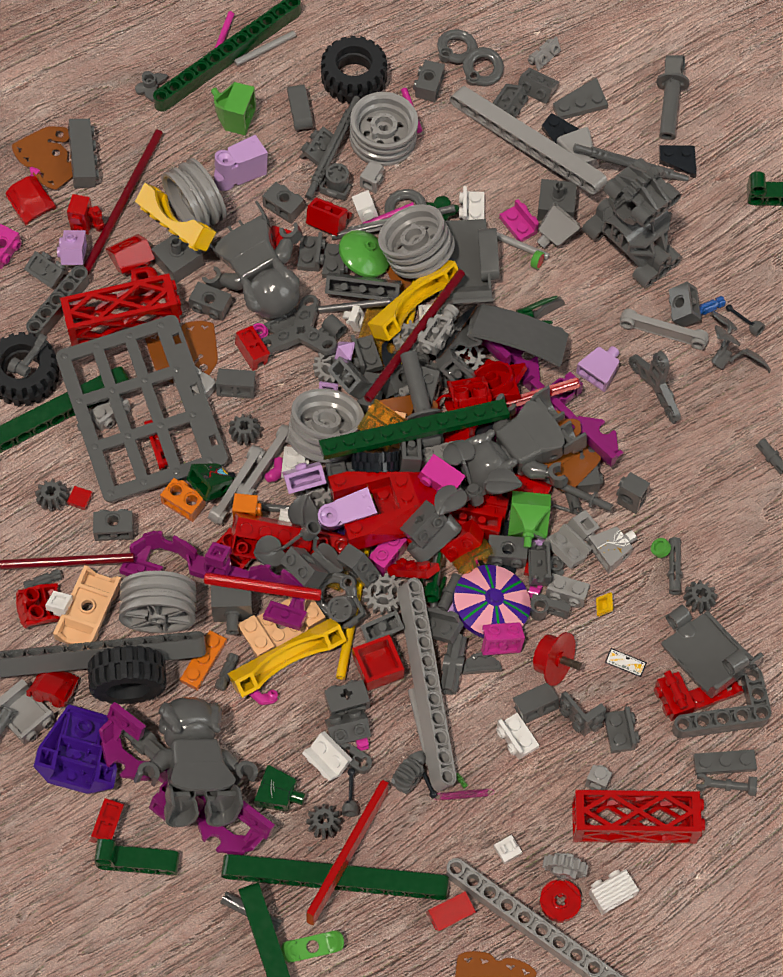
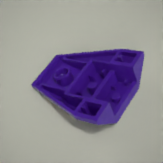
[33,704,117,794]

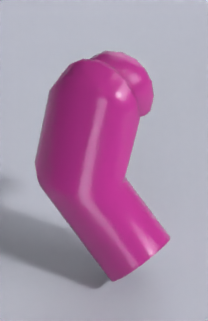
[265,457,283,483]
[248,690,278,705]

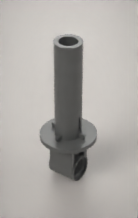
[656,55,690,140]
[400,351,442,448]

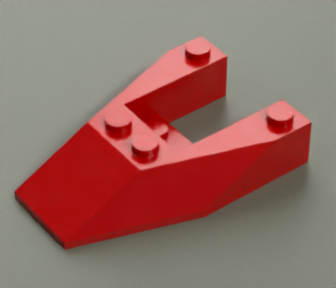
[328,471,437,550]

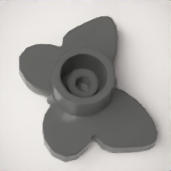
[135,71,168,102]

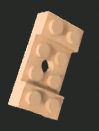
[53,565,122,644]
[238,596,326,658]

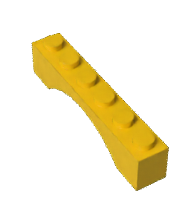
[135,183,216,251]
[367,260,458,341]
[227,618,347,698]

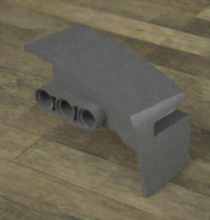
[438,219,500,307]
[448,304,569,367]

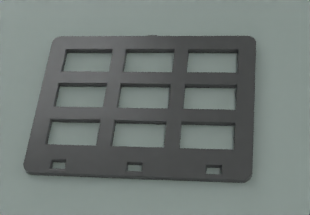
[56,315,228,503]

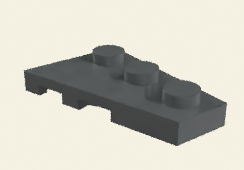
[553,77,608,120]

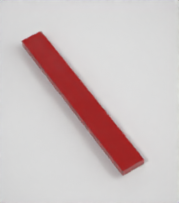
[306,780,389,926]

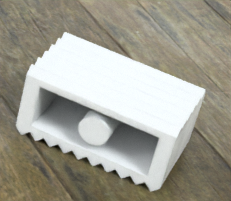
[589,869,639,915]

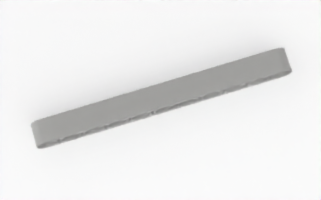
[450,86,608,195]
[398,578,456,791]
[446,858,623,977]

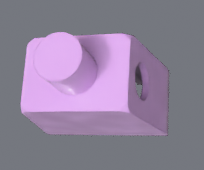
[576,346,620,392]

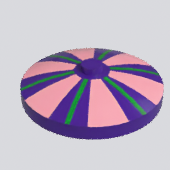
[452,565,531,638]

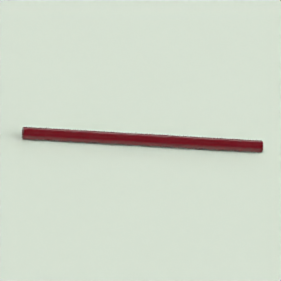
[83,129,163,275]
[364,269,465,403]
[0,553,135,570]

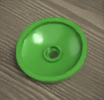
[339,230,389,278]

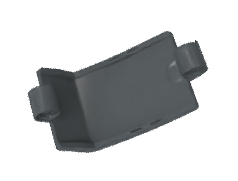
[661,605,764,698]

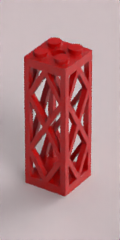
[60,273,182,346]
[572,790,705,844]

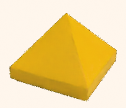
[596,592,614,617]

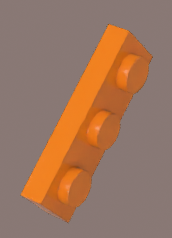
[180,630,227,691]

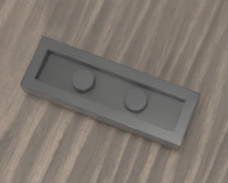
[693,749,757,775]

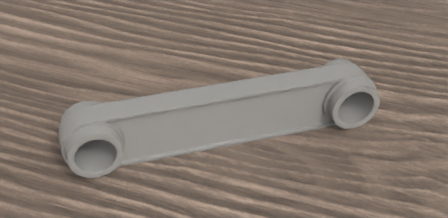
[619,309,709,350]
[236,424,290,495]
[208,445,267,526]

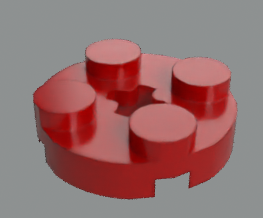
[539,880,581,923]

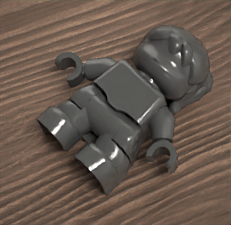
[202,201,302,319]
[460,385,587,495]
[134,697,258,828]

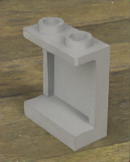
[0,679,56,745]

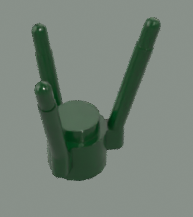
[516,296,558,324]
[418,552,447,603]

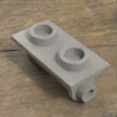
[528,37,561,71]

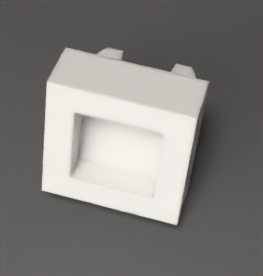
[342,306,366,332]
[45,591,73,617]
[494,835,522,864]

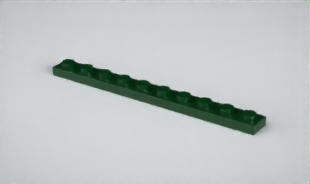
[319,399,510,460]

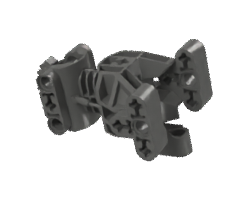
[582,158,682,289]

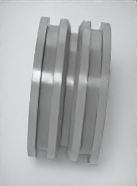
[349,92,418,166]
[161,158,227,226]
[378,204,455,278]
[287,389,364,463]
[119,571,196,633]

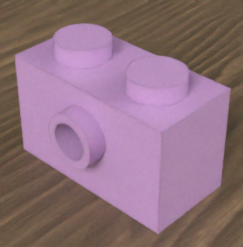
[57,230,87,265]
[283,461,326,494]

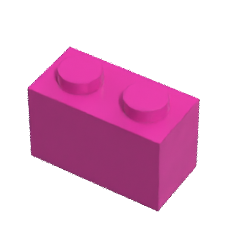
[418,454,465,492]

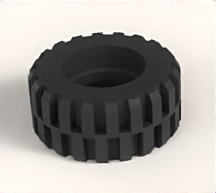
[321,36,387,104]
[0,332,60,406]
[88,645,167,704]

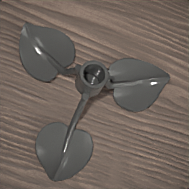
[710,311,771,373]
[434,440,522,517]
[253,493,343,574]

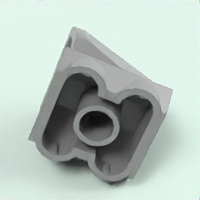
[557,127,600,168]

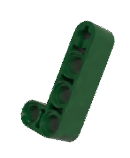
[746,171,783,206]
[94,839,180,876]

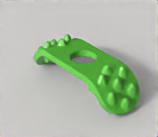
[281,930,344,962]

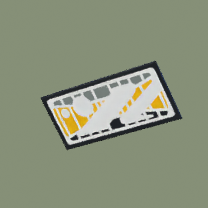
[605,648,647,677]

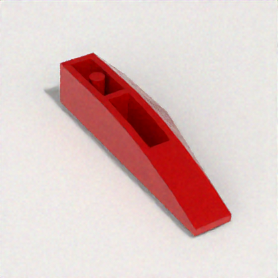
[230,512,348,559]

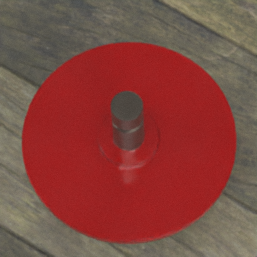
[533,632,582,686]

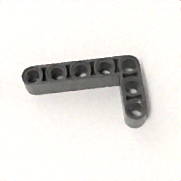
[672,667,771,739]

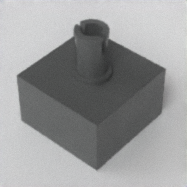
[537,179,577,221]
[151,234,204,284]
[211,585,253,635]

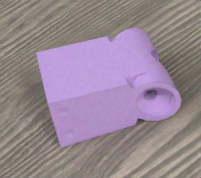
[214,135,268,191]
[318,487,377,531]

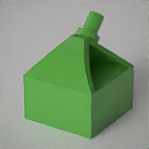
[211,82,256,135]
[508,491,551,548]

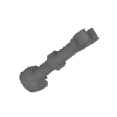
[696,773,757,796]

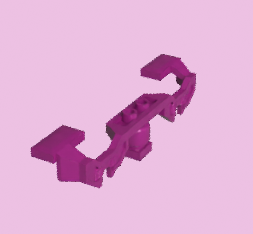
[482,339,624,467]
[119,531,307,631]
[99,702,275,855]

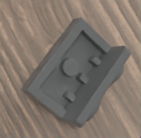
[325,709,371,745]

